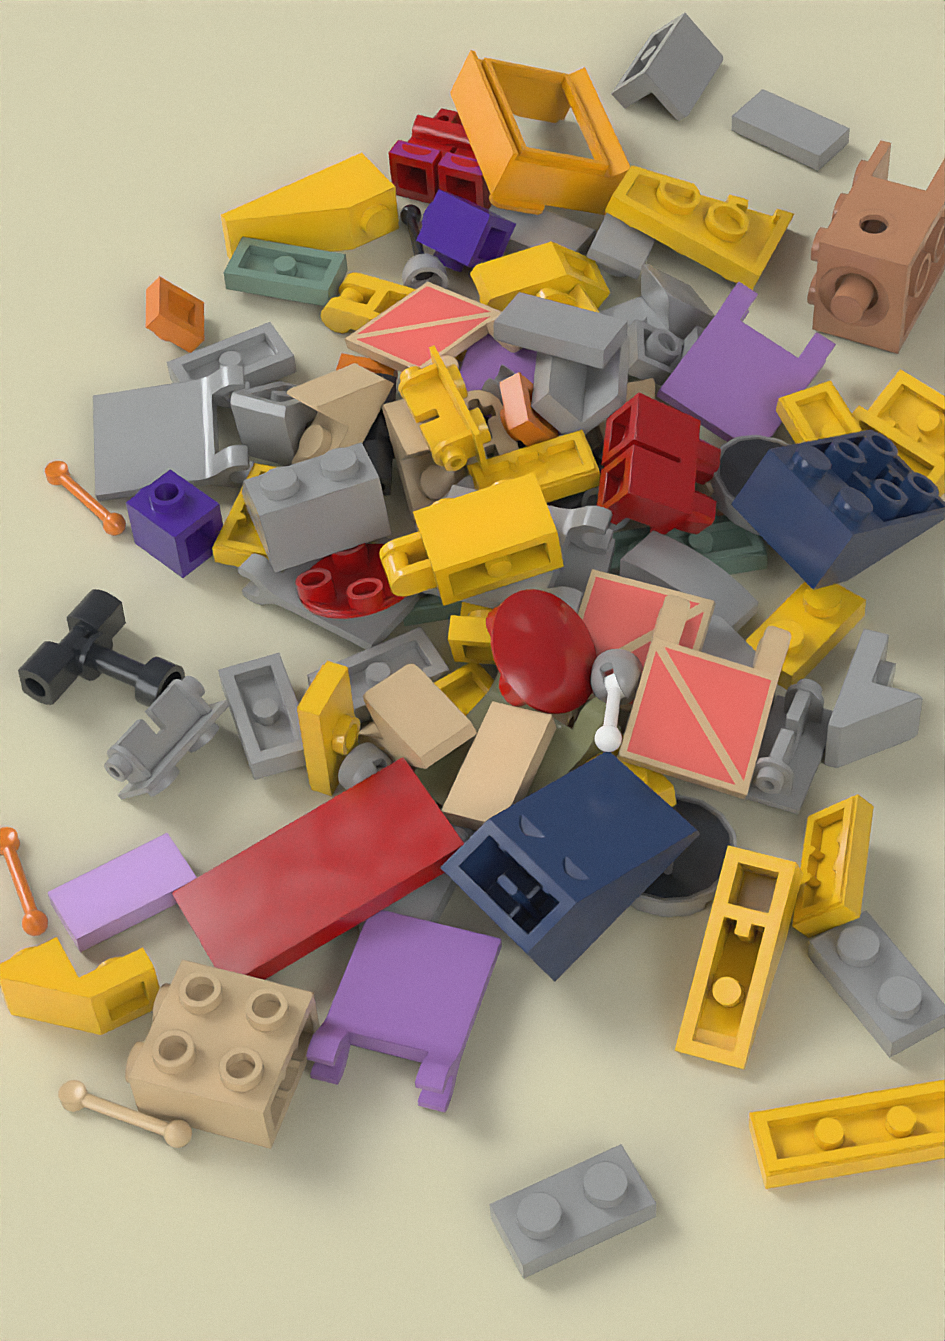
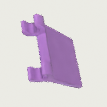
[656,282,836,442]
[306,910,502,1112]

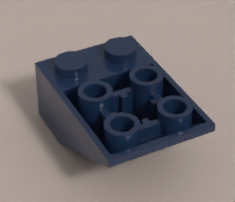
[731,429,945,590]
[440,752,700,982]

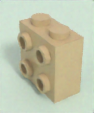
[125,959,320,1149]

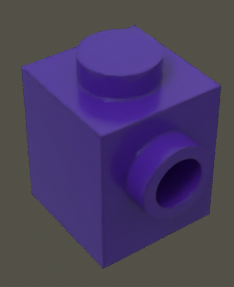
[416,189,516,272]
[126,469,223,578]

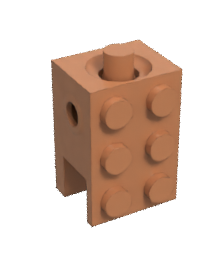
[807,140,945,354]

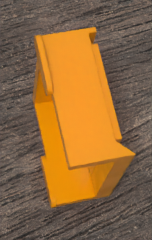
[450,50,630,215]

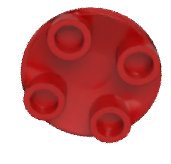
[296,543,407,619]
[486,589,597,714]

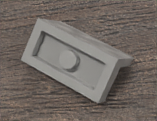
[611,13,723,121]
[531,336,630,435]

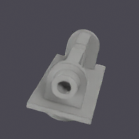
[104,676,230,800]
[745,679,833,814]

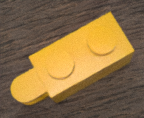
[379,472,564,606]

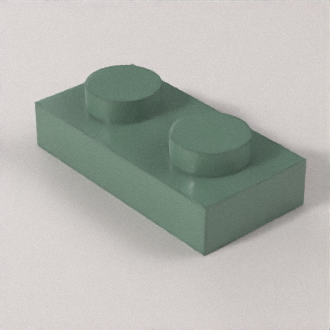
[223,237,348,306]

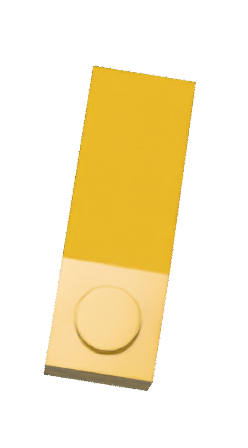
[221,152,399,259]
[674,845,803,1070]

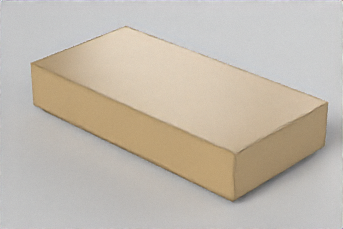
[441,701,557,831]

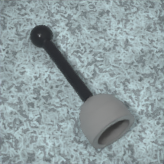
[400,204,448,289]

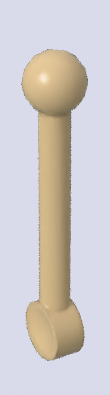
[58,1080,192,1148]

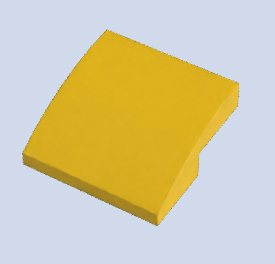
[852,369,945,497]

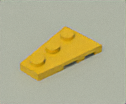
[605,165,794,290]

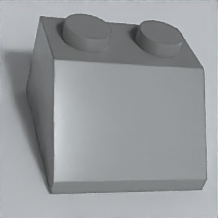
[242,442,392,573]

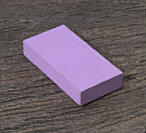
[47,833,197,953]

